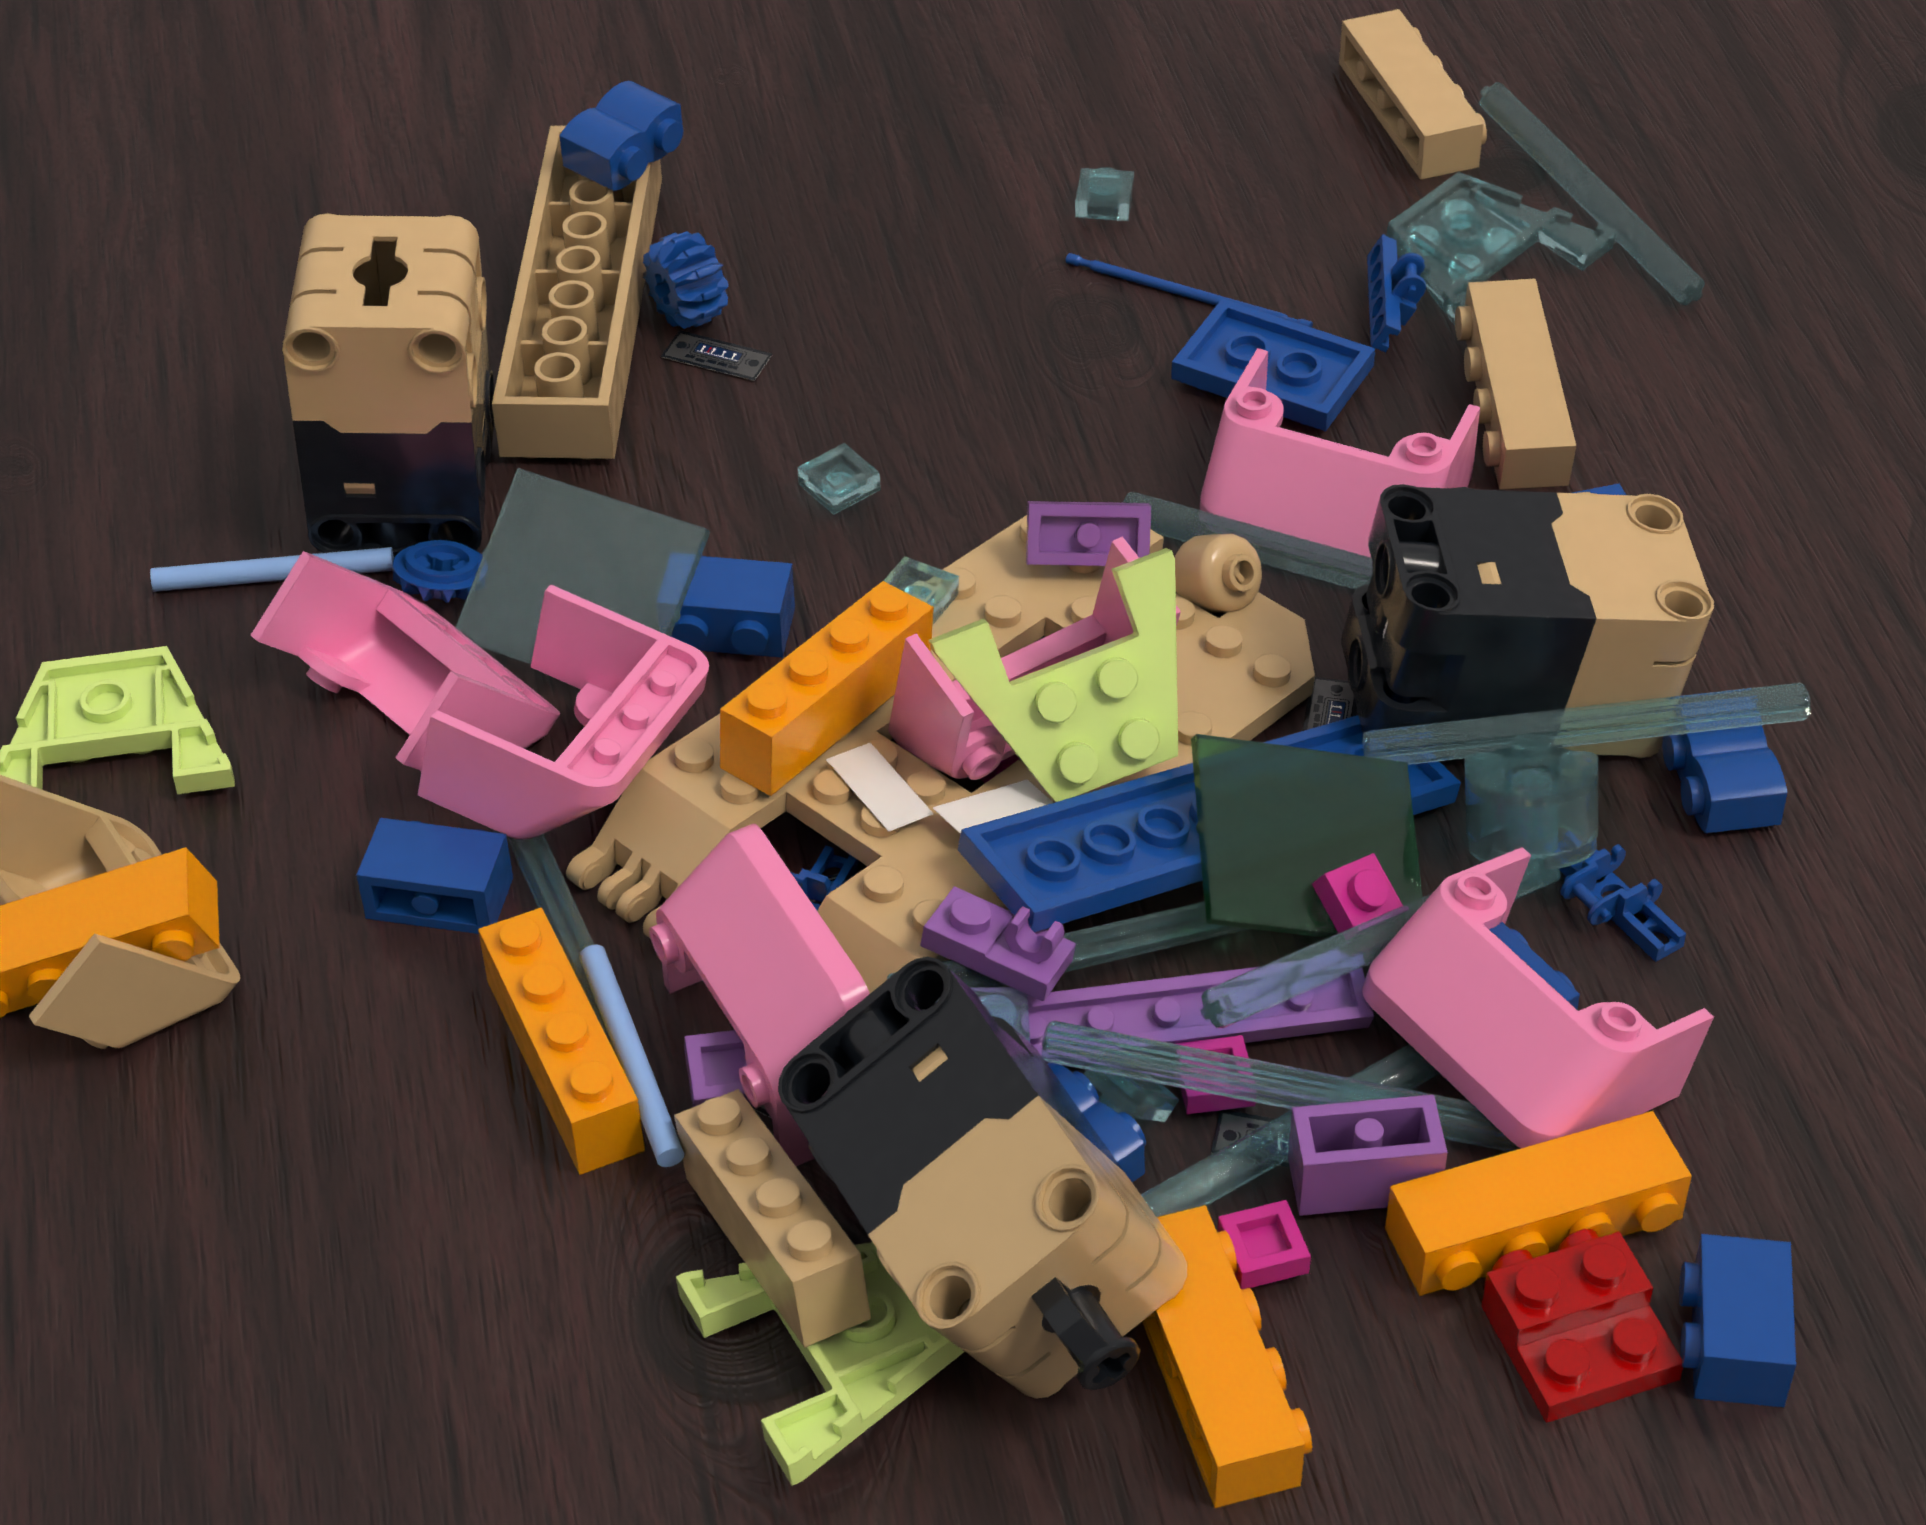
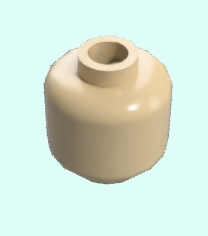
[1174,534,1262,613]

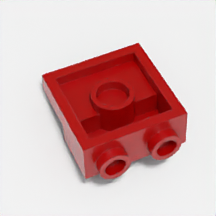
[1481,1229,1683,1423]

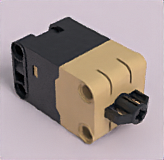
[778,957,1187,1399]

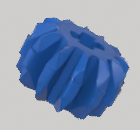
[643,231,729,329]

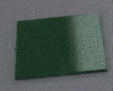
[1191,734,1423,944]

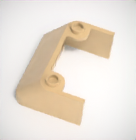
[0,775,240,1049]

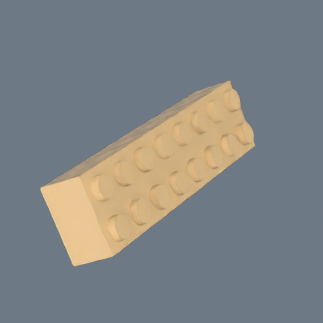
[492,126,662,459]

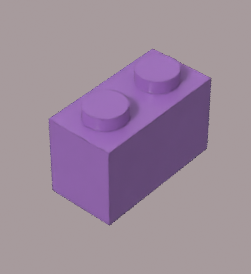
[1288,1094,1447,1216]

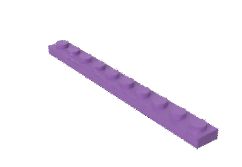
[684,955,1374,1107]

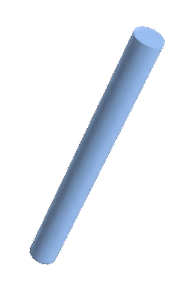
[150,547,394,592]
[579,944,684,1167]

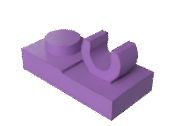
[1026,501,1151,566]
[920,886,1076,1002]

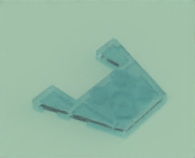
[1386,172,1617,325]

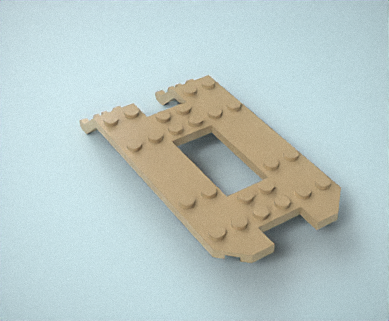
[566,515,1315,994]

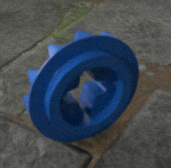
[393,540,490,603]

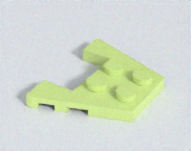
[928,548,1178,802]
[0,646,235,794]
[675,1242,965,1486]

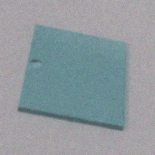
[456,468,710,665]

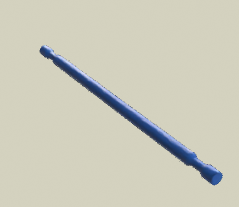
[1066,253,1313,328]

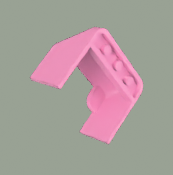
[1200,348,1480,576]
[888,536,1181,780]
[251,551,560,771]
[418,584,709,839]
[649,823,870,1166]
[1362,847,1714,1148]

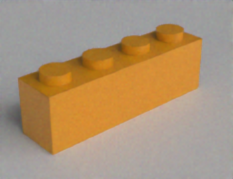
[720,581,934,796]
[0,847,220,1018]
[478,907,645,1175]
[1385,1111,1692,1296]
[1142,1205,1312,1508]

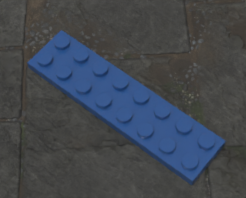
[957,715,1461,932]

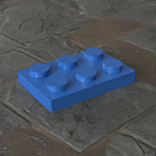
[1171,298,1375,431]

